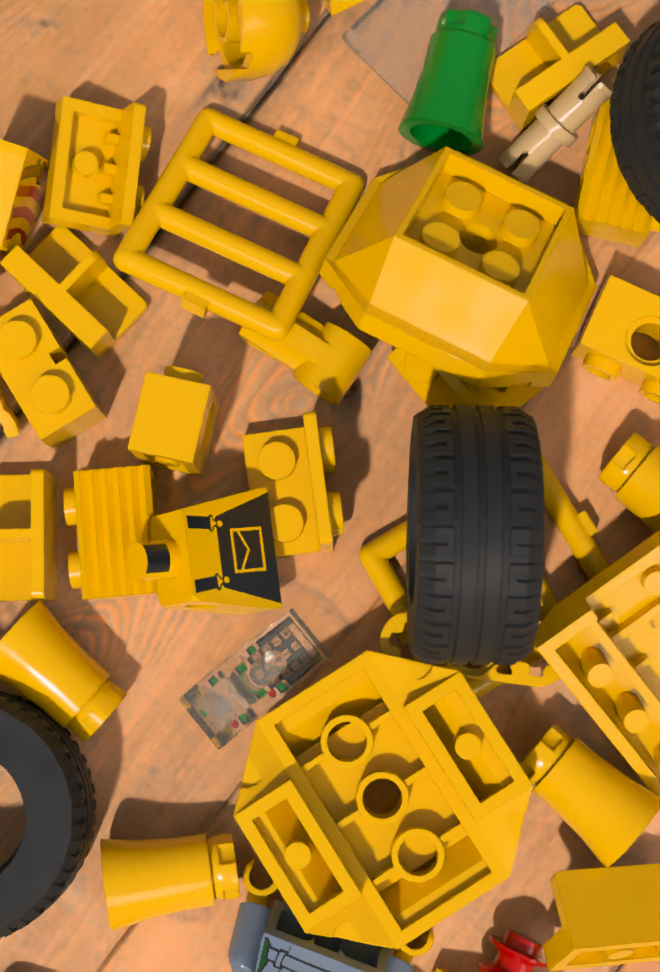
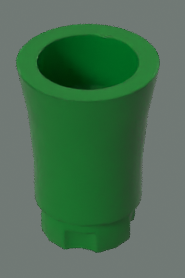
[398,9,498,155]

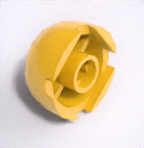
[202,0,310,82]

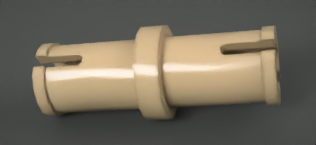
[499,64,613,184]

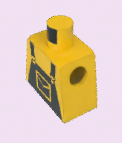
[127,487,282,615]

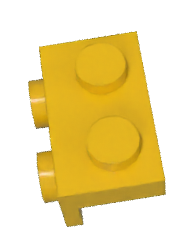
[42,96,151,237]

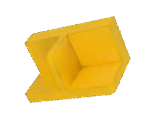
[489,4,630,131]
[0,226,148,360]
[0,469,57,602]
[542,863,660,972]

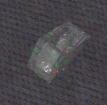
[178,608,332,750]

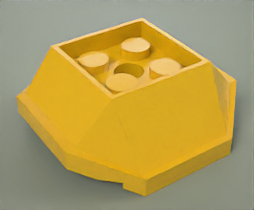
[319,146,597,388]
[233,650,533,950]

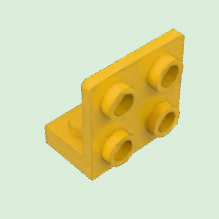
[242,411,344,558]

